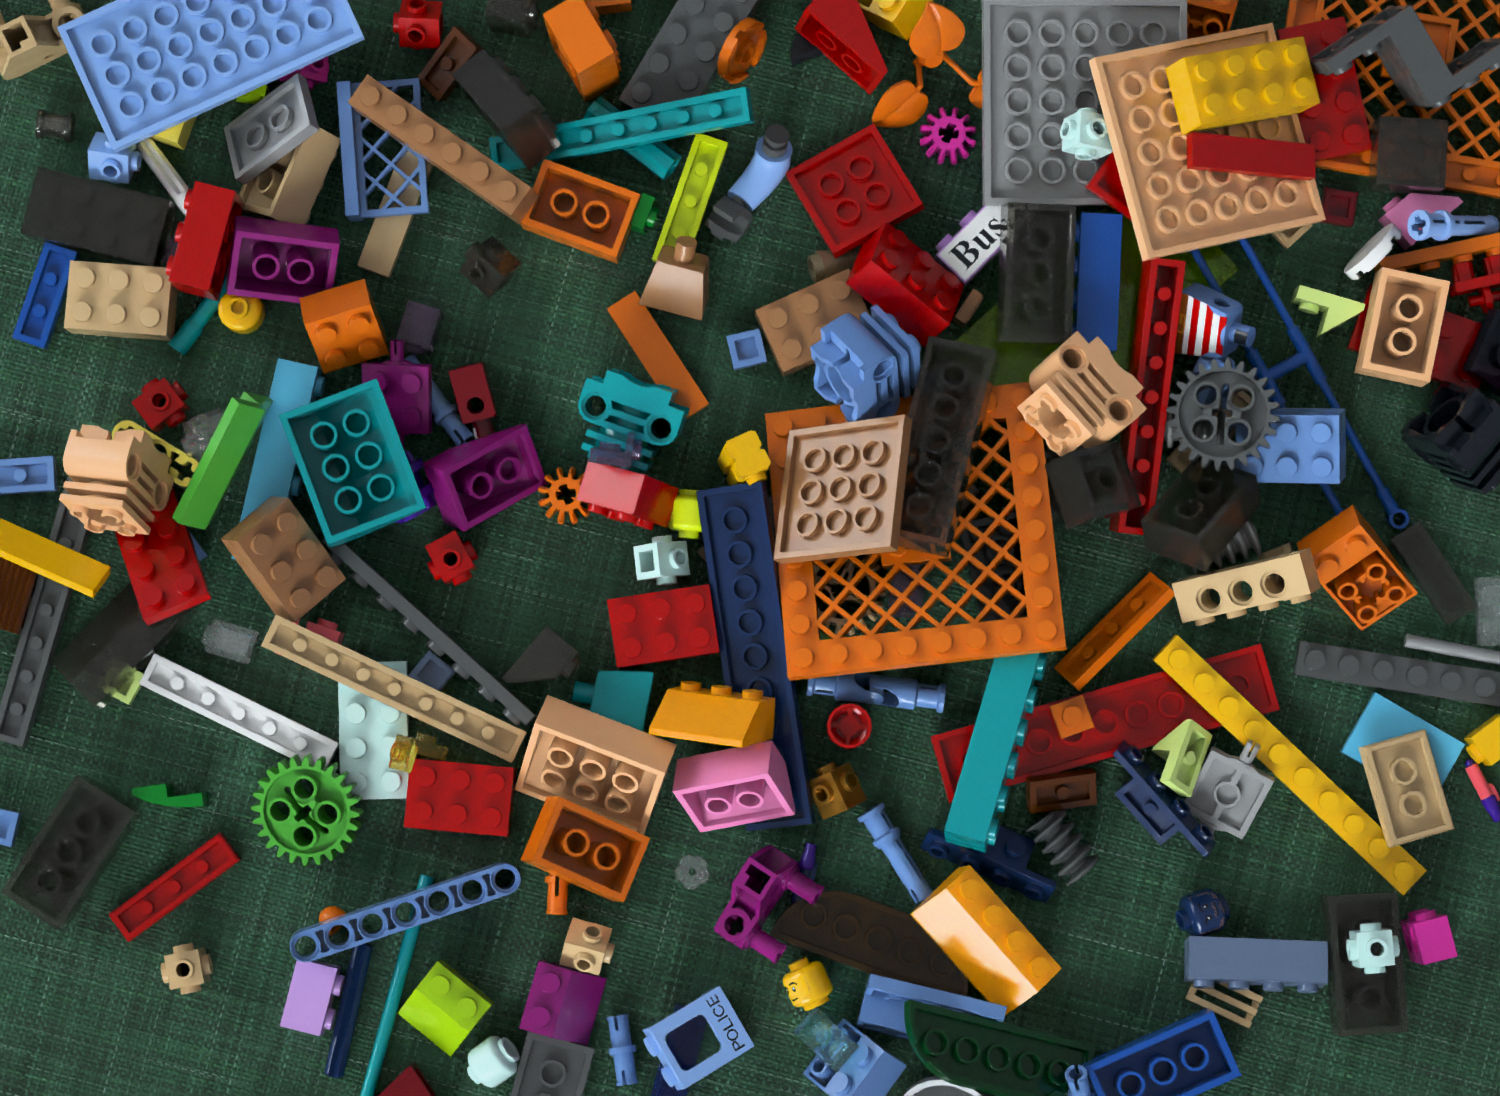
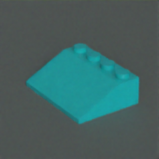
[279,378,426,548]

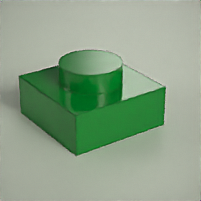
[631,193,660,235]

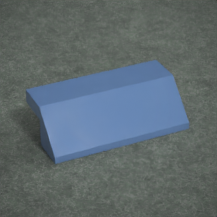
[856,974,1007,1040]

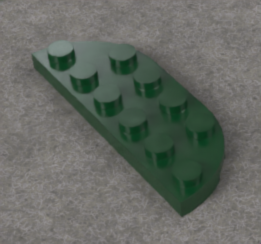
[904,1000,1096,1096]

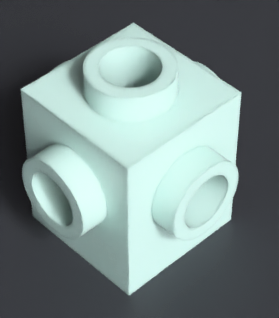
[1060,107,1113,160]
[633,535,690,586]
[1346,922,1400,974]

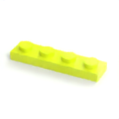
[652,133,729,262]

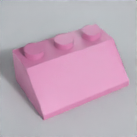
[672,740,796,833]

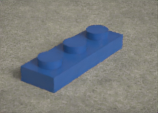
[12,242,80,350]

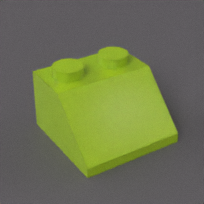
[398,959,495,1057]

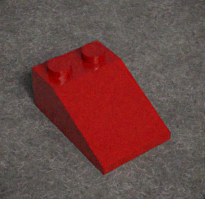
[794,0,888,95]

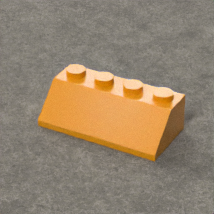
[910,865,1062,1015]

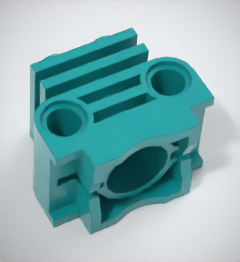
[578,368,690,473]

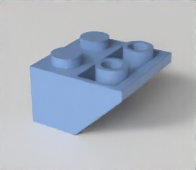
[803,1018,907,1096]

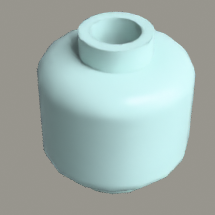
[467,1036,520,1088]

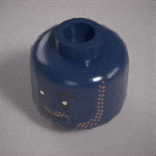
[1175,888,1230,936]

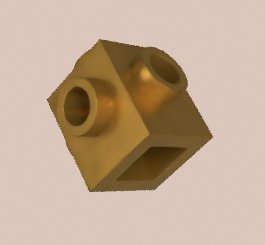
[809,762,867,820]

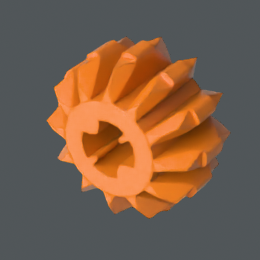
[538,467,590,525]

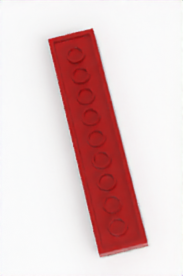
[930,644,1280,803]

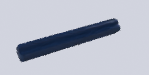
[324,943,373,1078]

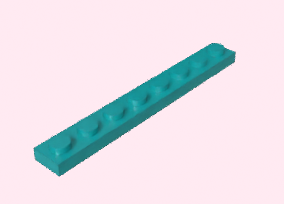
[489,87,754,171]

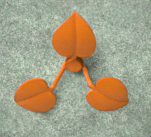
[871,1,982,128]

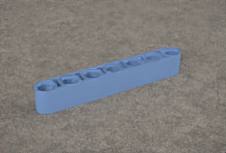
[289,862,521,963]

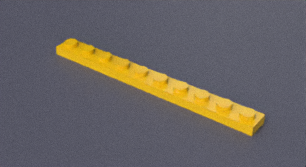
[1152,634,1427,896]

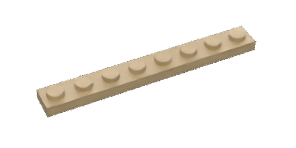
[261,615,526,763]

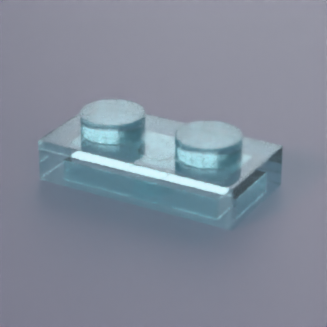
[793,1007,859,1073]

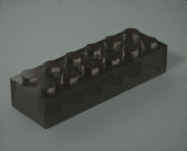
[898,336,999,558]

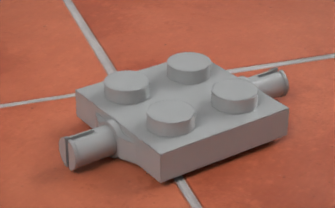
[1184,740,1275,840]

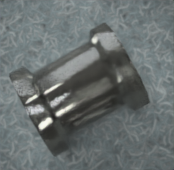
[35,109,76,143]

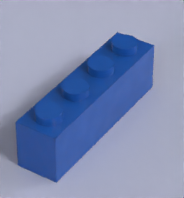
[1067,212,1123,355]

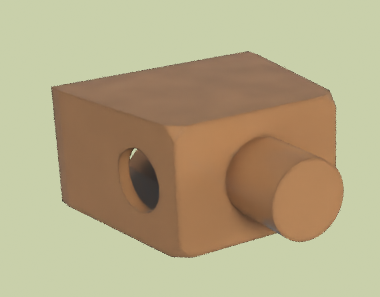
[639,236,709,321]

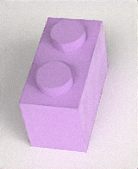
[280,960,345,1036]

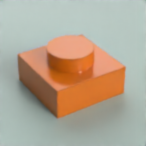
[1049,695,1094,739]

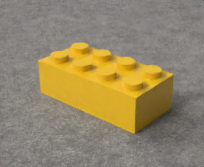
[1165,36,1320,135]

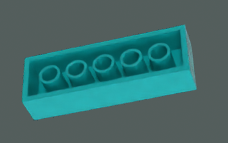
[944,653,1047,853]

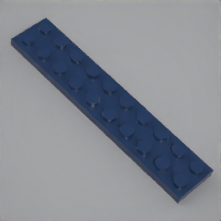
[696,481,816,831]

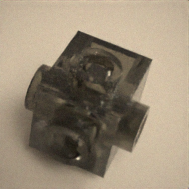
[459,236,522,298]

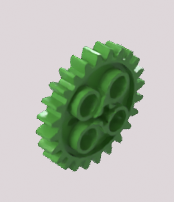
[251,753,364,866]

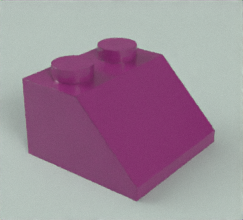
[519,959,607,1045]

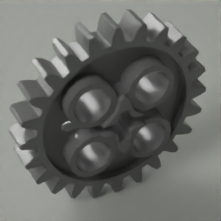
[1166,358,1281,472]

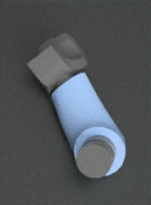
[705,124,792,243]

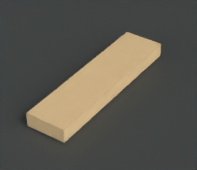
[357,146,433,279]

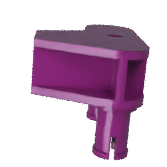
[714,844,824,964]

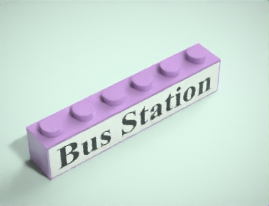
[934,206,1044,287]

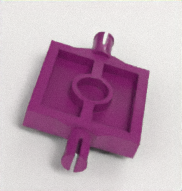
[362,339,432,448]

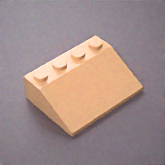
[514,695,677,835]

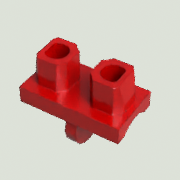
[1448,254,1500,314]

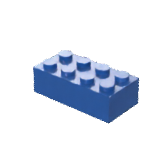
[1082,1008,1241,1096]

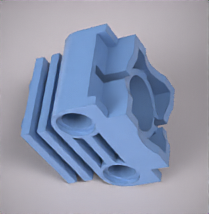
[810,304,922,422]

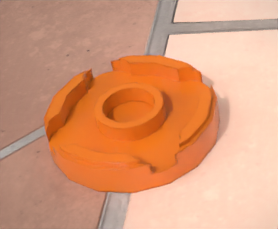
[717,17,767,84]

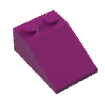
[422,423,548,531]

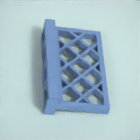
[336,78,430,222]

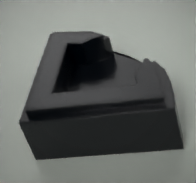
[790,33,823,67]

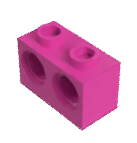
[1399,908,1458,965]

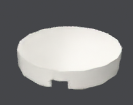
[1344,223,1402,280]

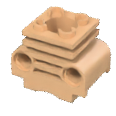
[1017,331,1147,460]
[59,424,174,537]

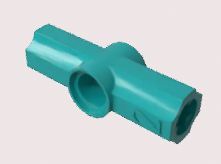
[583,96,682,181]

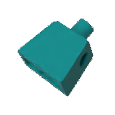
[572,671,655,732]

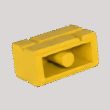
[717,430,771,486]

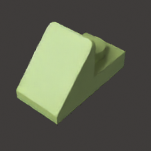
[1291,285,1366,338]
[1152,719,1213,797]

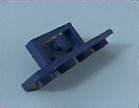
[1113,740,1216,857]
[920,825,1057,903]

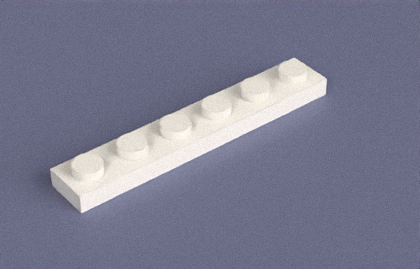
[139,653,339,767]

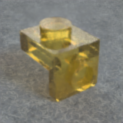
[389,733,449,773]

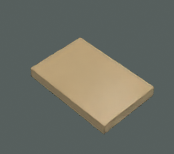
[1358,729,1454,848]

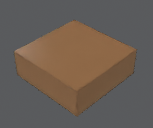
[953,289,983,328]

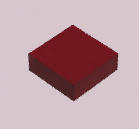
[1320,187,1358,228]

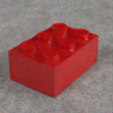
[166,181,245,301]
[846,222,964,347]
[607,584,720,669]
[404,758,517,837]

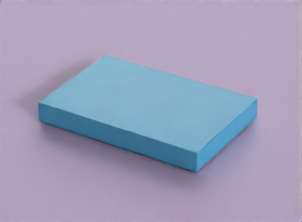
[1340,692,1465,785]

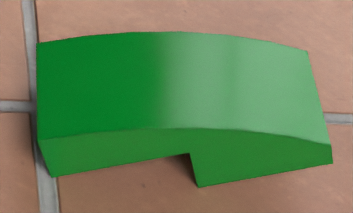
[131,784,209,807]

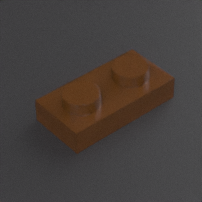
[417,26,483,101]
[1026,768,1097,814]

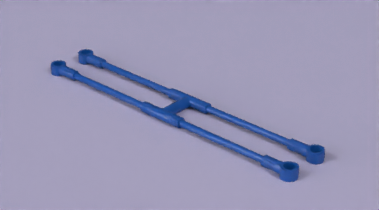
[1190,239,1409,529]

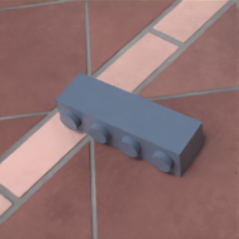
[1184,936,1328,993]

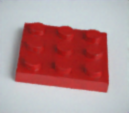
[786,123,924,259]

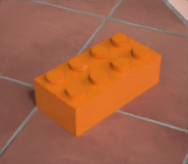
[543,0,622,103]

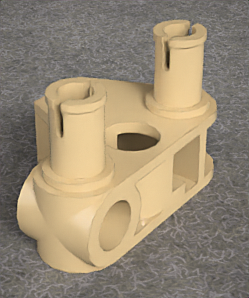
[0,0,85,80]

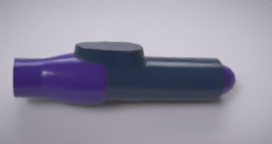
[791,843,818,904]

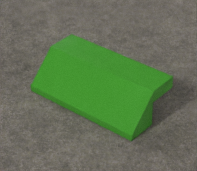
[172,391,273,530]

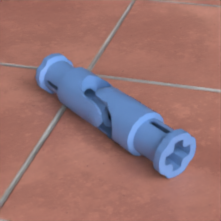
[806,673,946,713]

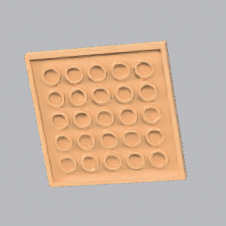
[1089,23,1326,261]

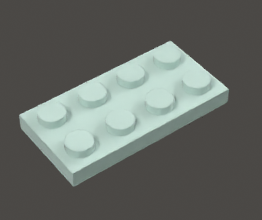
[338,661,410,800]

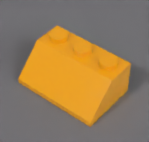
[649,681,775,748]

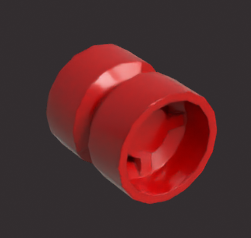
[826,703,872,749]

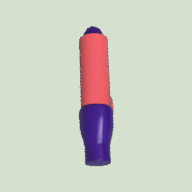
[1465,759,1500,823]

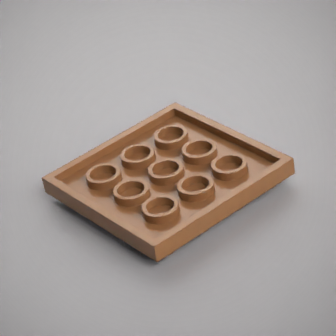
[773,414,912,564]

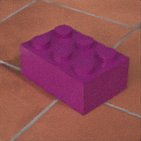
[226,215,340,303]

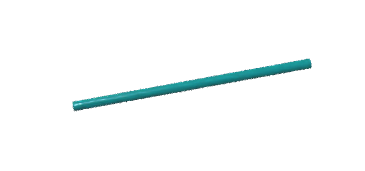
[360,874,434,1096]

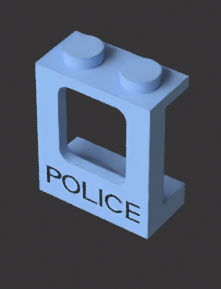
[643,986,754,1091]

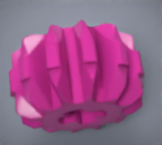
[919,107,977,165]

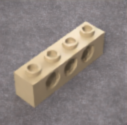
[1172,548,1321,626]

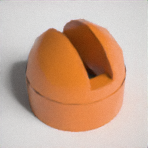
[319,906,346,936]

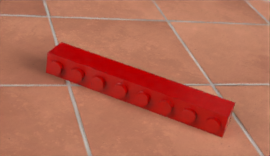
[1109,258,1186,536]

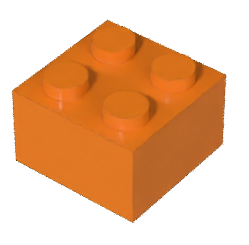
[299,279,389,374]

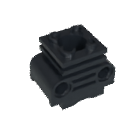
[1400,381,1500,495]

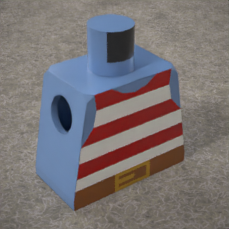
[1175,282,1256,359]

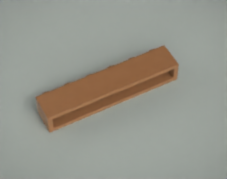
[348,74,539,224]

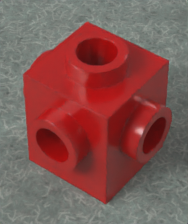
[393,0,444,50]
[131,378,190,433]
[425,530,479,586]

